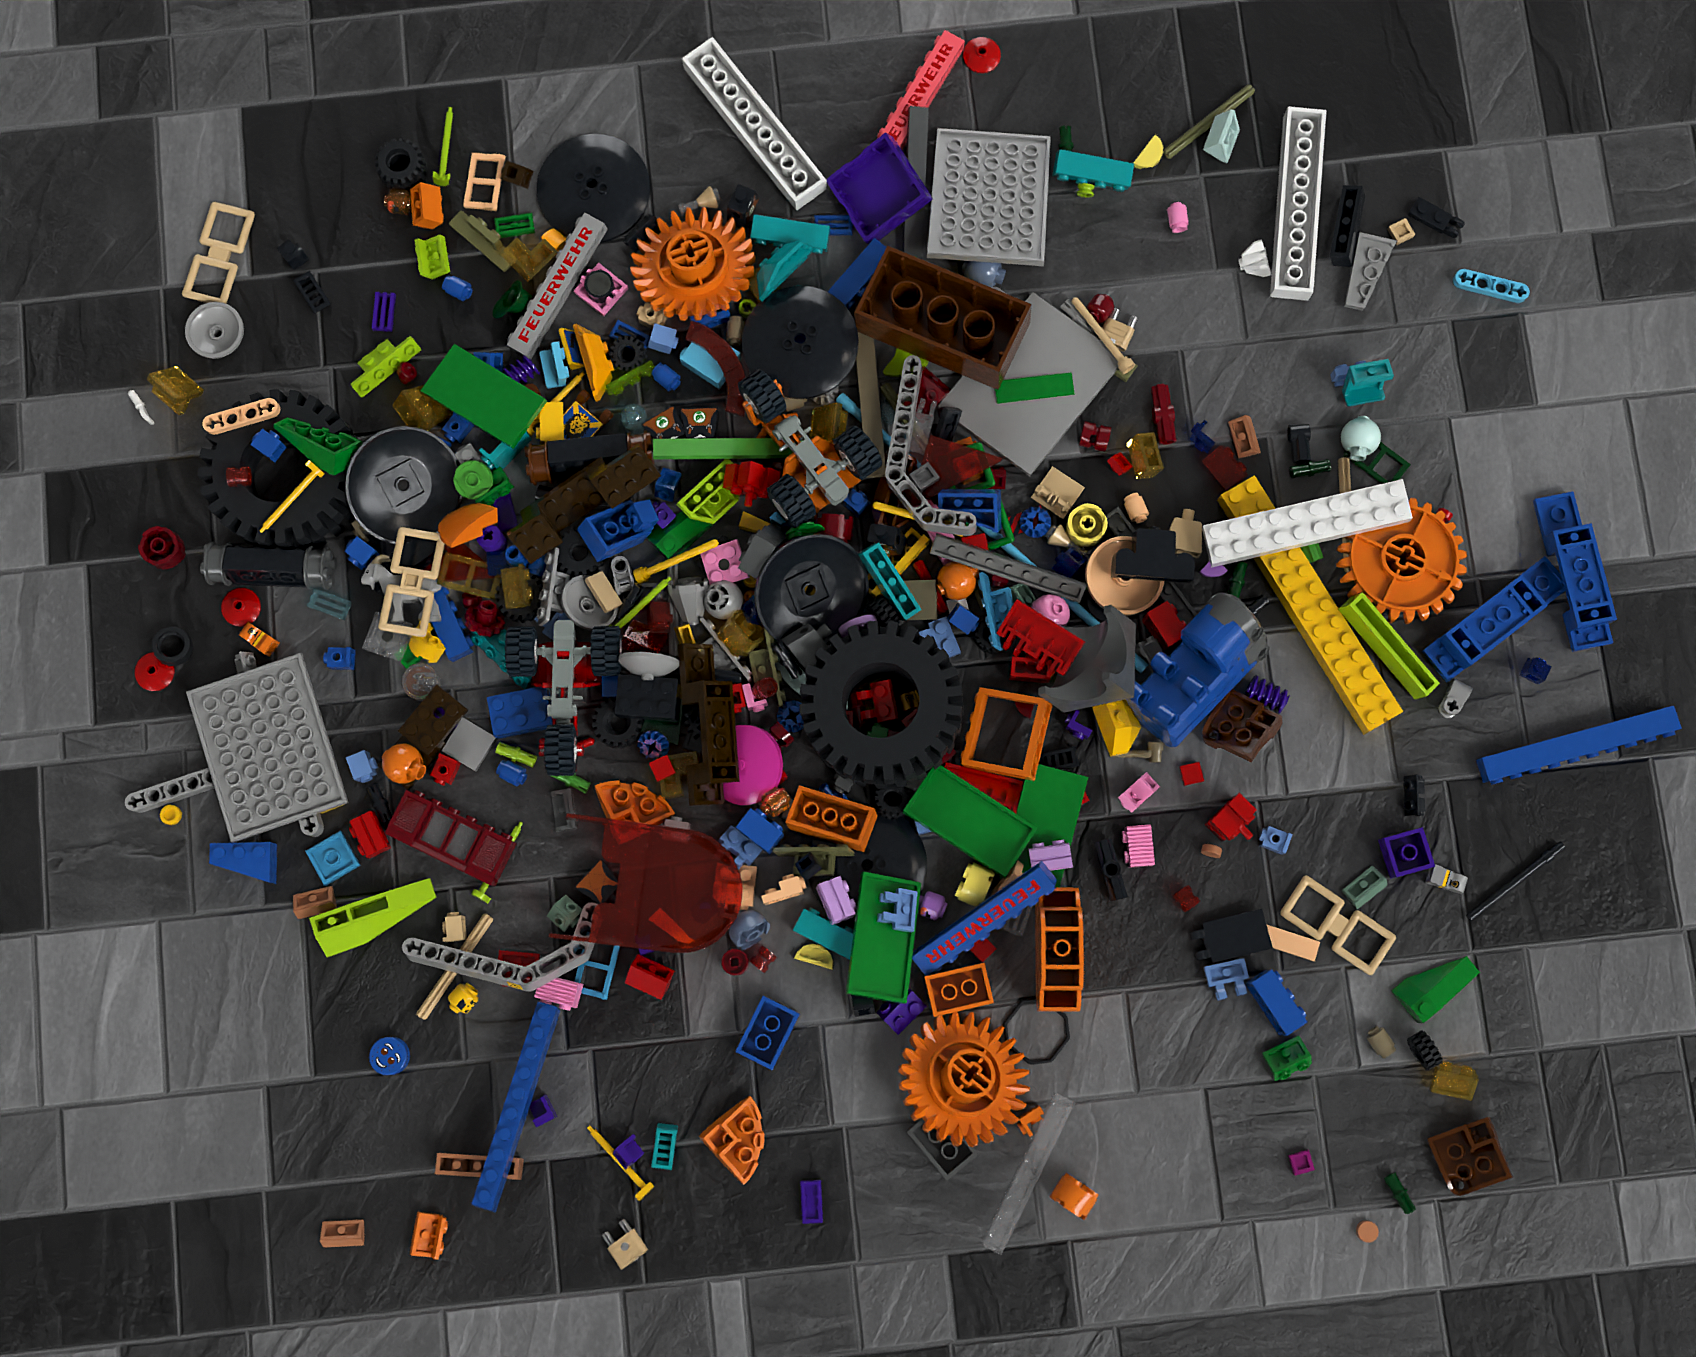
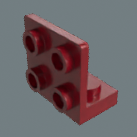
[897,366,951,423]

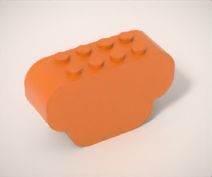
[1035,887,1084,1012]

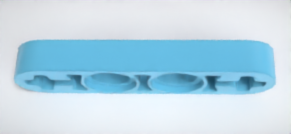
[1453,269,1530,303]

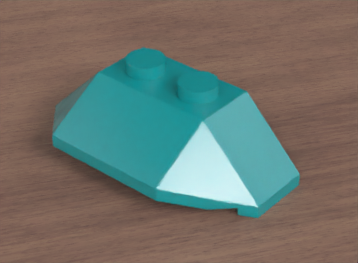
[757,241,814,302]

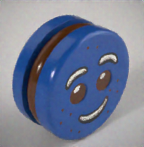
[369,1037,410,1075]

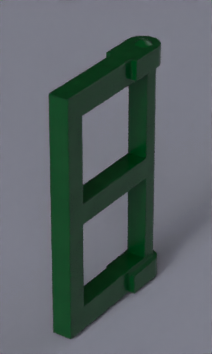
[1343,442,1411,484]

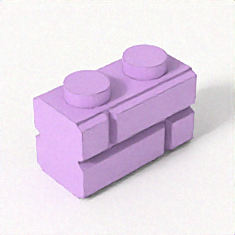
[1028,839,1073,871]
[816,876,857,925]

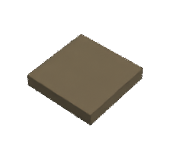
[904,580,937,620]

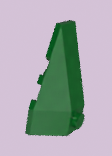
[273,417,362,475]
[647,511,728,559]
[1391,956,1480,1023]

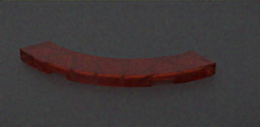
[686,320,746,417]

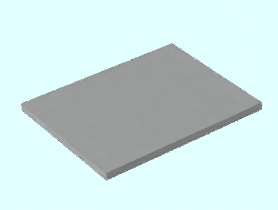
[927,128,1051,266]
[937,292,1119,477]
[186,653,349,843]

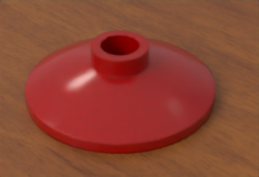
[963,37,1001,73]
[221,588,261,627]
[135,652,175,691]

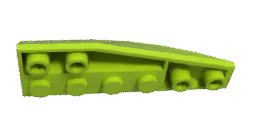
[309,878,436,957]

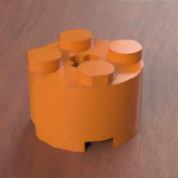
[1049,1173,1099,1221]

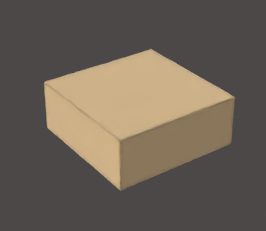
[1387,218,1415,245]

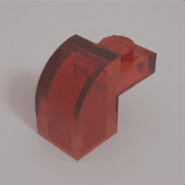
[647,601,673,634]

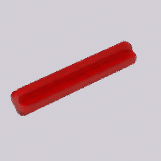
[913,560,948,614]

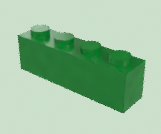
[995,372,1075,404]

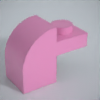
[1118,772,1160,813]

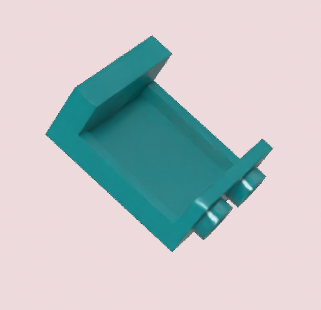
[1342,359,1394,407]
[479,431,532,471]

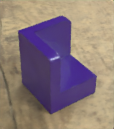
[529,1095,558,1127]
[613,1134,644,1170]

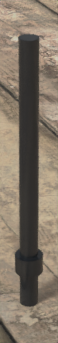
[1466,842,1566,921]

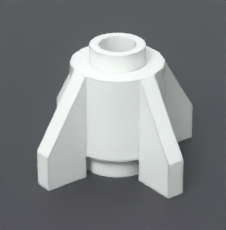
[1238,239,1271,277]

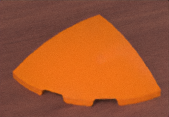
[438,503,498,548]
[594,780,675,845]
[698,1096,764,1185]

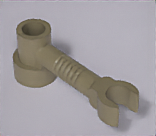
[1111,742,1164,763]

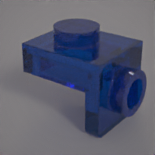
[1190,420,1216,454]

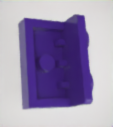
[877,988,927,1035]

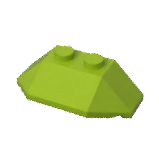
[676,459,740,524]

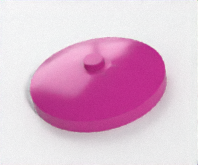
[723,725,783,805]

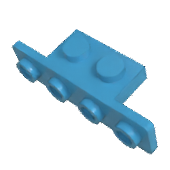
[978,572,1014,651]

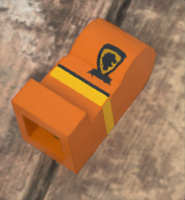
[238,622,280,657]

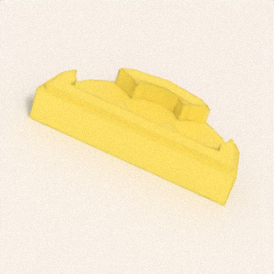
[1134,134,1163,169]
[794,944,833,970]

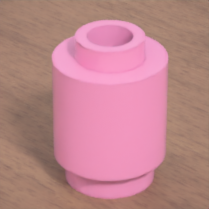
[1167,202,1189,233]

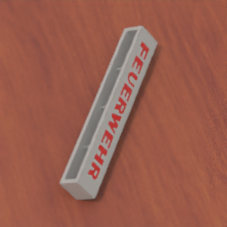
[507,212,608,359]

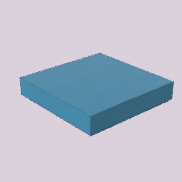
[305,831,361,886]

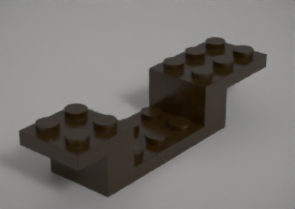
[507,444,661,564]
[678,643,740,806]

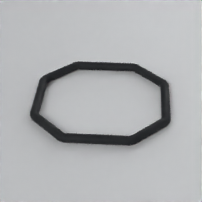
[1003,998,1070,1065]

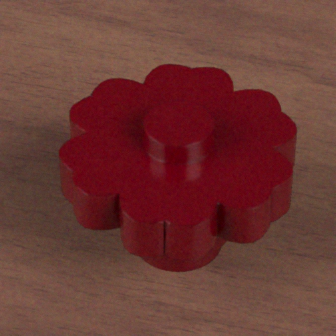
[464,600,505,637]

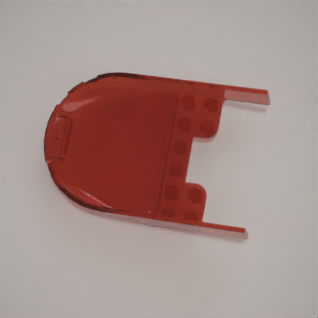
[548,813,743,953]

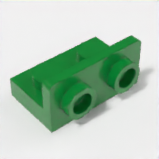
[475,466,514,505]
[1263,1036,1312,1081]

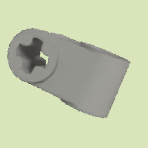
[611,556,635,596]
[1438,678,1473,718]

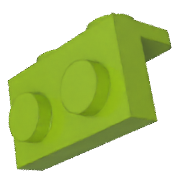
[415,235,450,279]

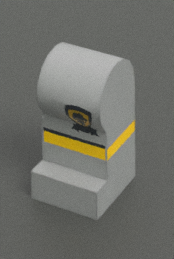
[1425,864,1468,894]

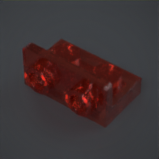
[1202,445,1248,491]
[622,619,669,654]

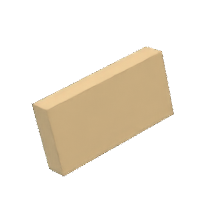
[584,571,623,613]

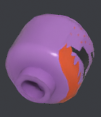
[918,891,948,921]

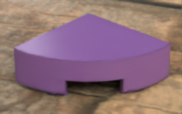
[1199,561,1228,577]

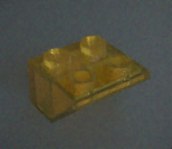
[392,385,452,431]

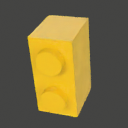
[535,402,564,444]

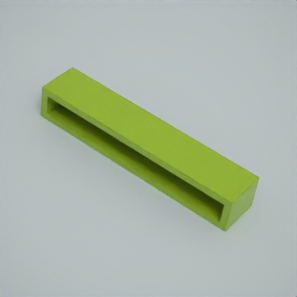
[1338,592,1440,700]

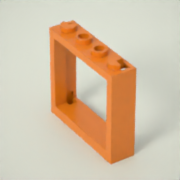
[961,687,1052,781]

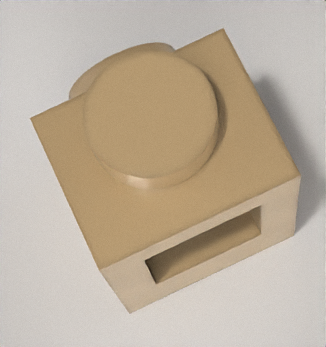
[637,302,668,329]
[443,912,467,942]

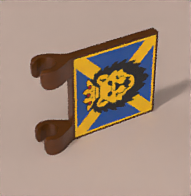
[563,389,614,440]

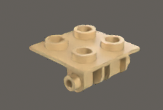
[1031,466,1085,519]

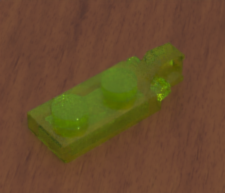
[606,360,655,396]

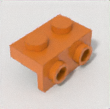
[409,1212,448,1260]

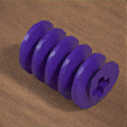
[503,355,540,384]
[476,525,507,555]
[1244,675,1290,714]

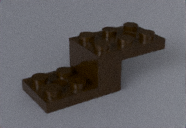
[378,684,468,790]

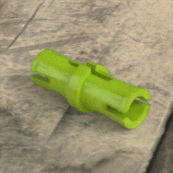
[495,741,537,768]

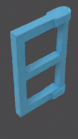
[574,932,622,1000]

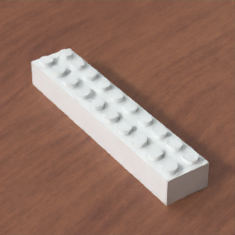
[682,37,827,211]
[1270,107,1326,301]
[1202,479,1413,568]

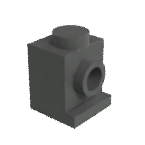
[832,773,855,794]

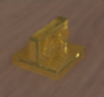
[147,366,204,415]
[809,402,848,444]

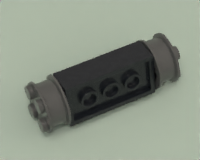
[200,542,337,590]

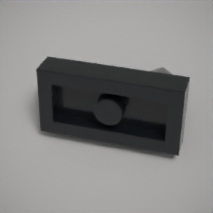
[929,406,962,447]

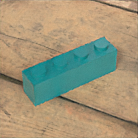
[1052,149,1134,192]
[750,214,831,254]
[858,542,922,621]
[793,907,854,960]

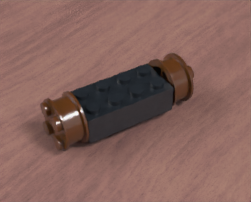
[524,430,655,486]

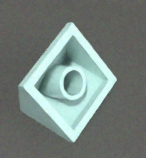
[1203,110,1240,163]

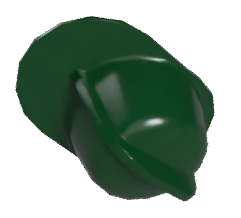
[492,280,532,319]

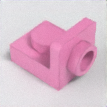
[742,683,768,712]

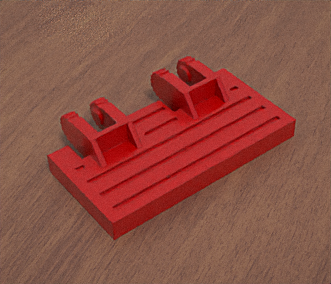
[996,599,1086,678]
[944,762,1023,813]

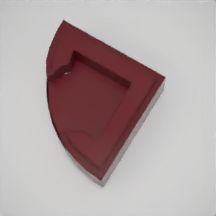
[1015,701,1034,720]

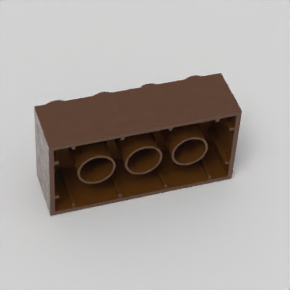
[854,246,1032,390]

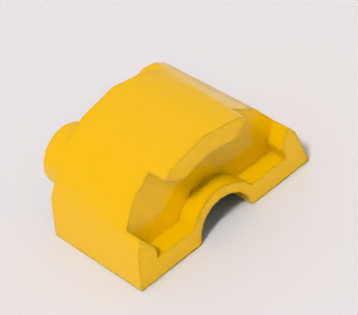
[408,621,446,663]

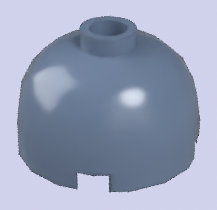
[729,910,770,950]

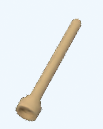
[1072,297,1135,374]

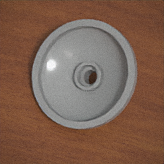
[185,302,244,359]
[561,575,619,630]
[618,652,679,680]

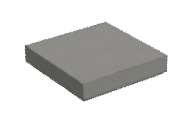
[442,718,497,771]

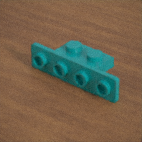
[470,629,531,690]

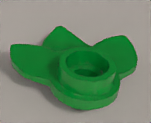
[785,522,825,540]

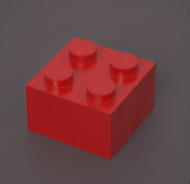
[1142,601,1186,653]

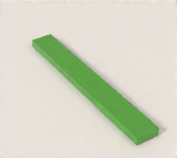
[653,438,804,459]

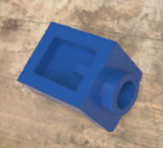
[655,468,682,502]

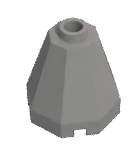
[668,577,709,625]

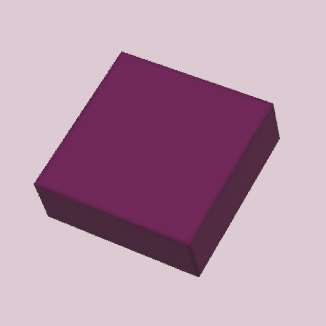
[1288,1149,1315,1176]

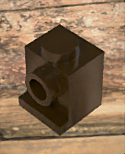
[500,160,534,189]

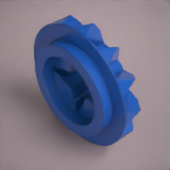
[1020,507,1051,538]
[777,700,804,732]
[637,731,669,760]

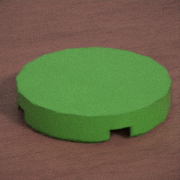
[454,460,493,500]

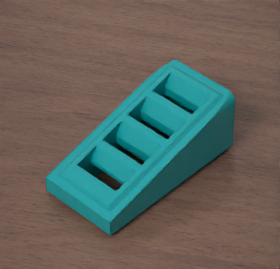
[651,1123,678,1170]

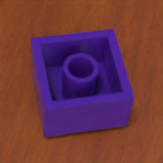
[1378,827,1435,879]

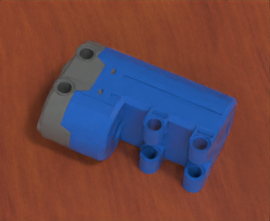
[1125,593,1270,747]

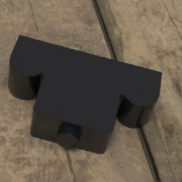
[1111,526,1195,583]

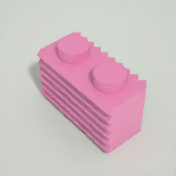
[1122,824,1155,868]
[534,978,584,1011]

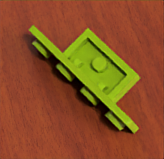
[351,336,421,397]

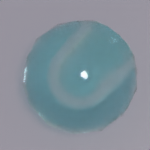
[621,403,648,431]

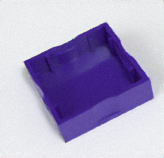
[826,132,933,244]

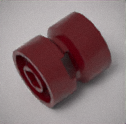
[1079,421,1112,452]
[769,721,794,752]
[722,949,750,976]

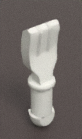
[128,390,154,425]

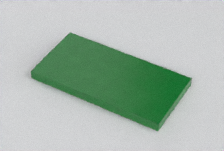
[420,344,547,449]
[999,764,1088,887]
[903,765,1038,879]
[846,872,921,1004]

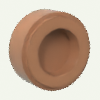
[1201,844,1222,858]
[1356,1220,1379,1243]

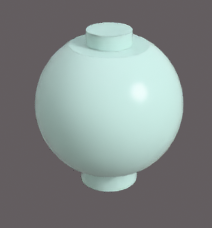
[1341,416,1381,461]

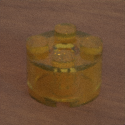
[717,610,765,657]

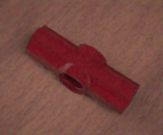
[1151,384,1177,445]

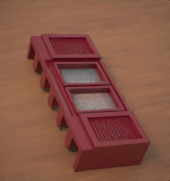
[385,789,517,887]

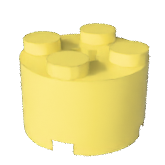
[1066,503,1108,547]
[955,862,995,907]

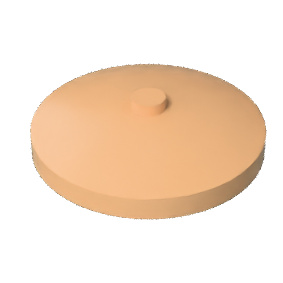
[1085,536,1164,616]

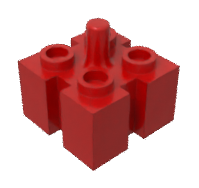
[723,461,781,507]
[1205,793,1257,842]

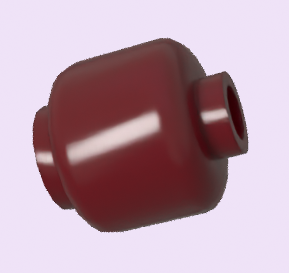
[1086,294,1115,323]

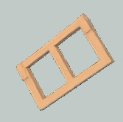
[463,153,506,211]

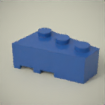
[938,489,1001,533]

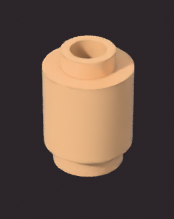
[1124,493,1149,523]

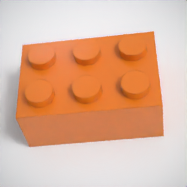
[924,963,994,1017]

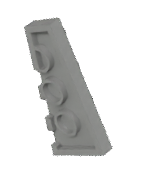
[1344,232,1397,311]

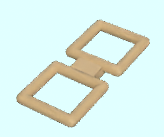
[182,202,255,304]
[378,527,445,637]
[1280,876,1396,975]

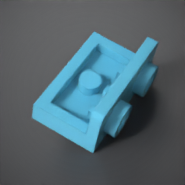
[539,341,569,389]

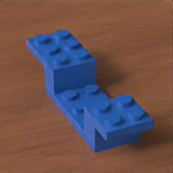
[1533,491,1617,652]
[1421,556,1565,683]

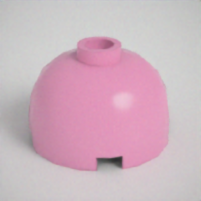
[1031,594,1070,626]

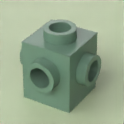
[547,895,582,932]

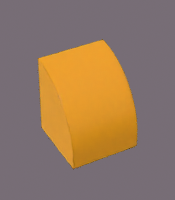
[541,228,566,255]

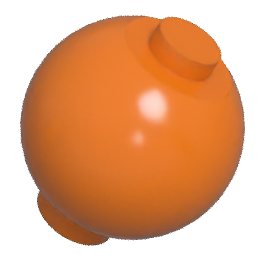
[936,561,979,600]
[382,744,426,784]

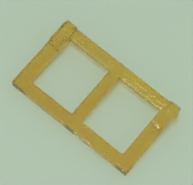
[437,552,504,600]

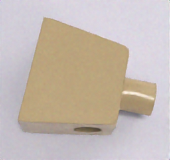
[1169,509,1202,558]

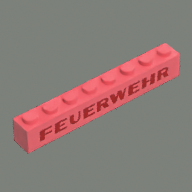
[877,30,965,150]

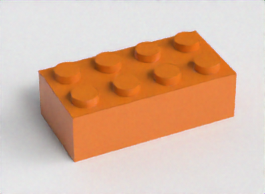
[785,785,878,852]

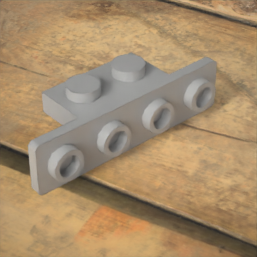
[537,547,570,626]
[699,617,752,683]

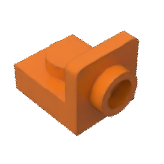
[1017,1105,1044,1137]

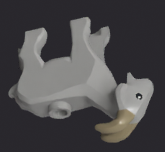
[361,554,442,625]

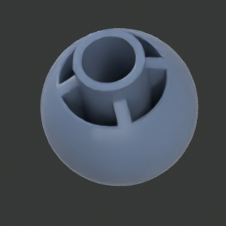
[962,261,1006,287]

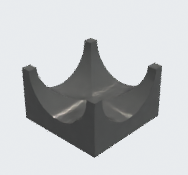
[1038,605,1136,712]

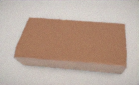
[1228,415,1261,458]
[293,886,337,919]
[320,1220,364,1247]

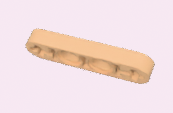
[202,398,281,435]

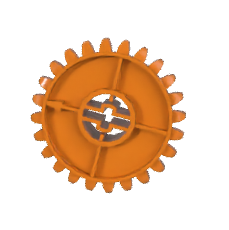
[630,207,755,321]
[1336,498,1467,624]
[898,1012,1030,1147]

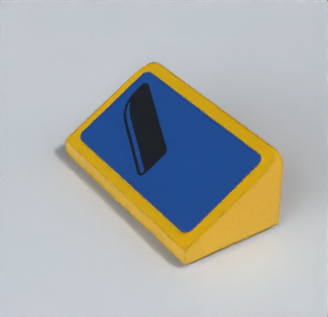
[558,328,584,370]

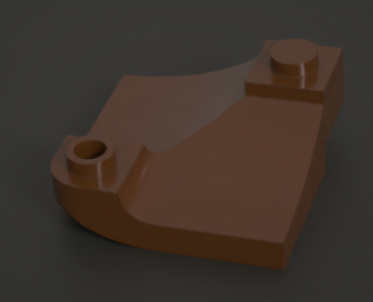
[1202,689,1283,763]
[1427,1117,1513,1196]

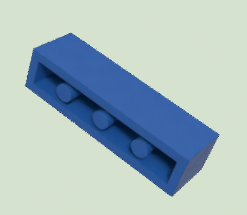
[431,579,474,662]

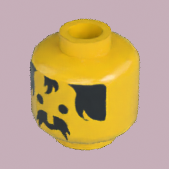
[448,983,479,1014]

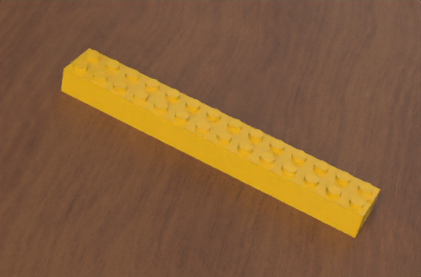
[1217,475,1403,735]

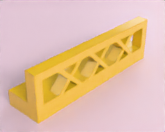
[868,527,929,598]

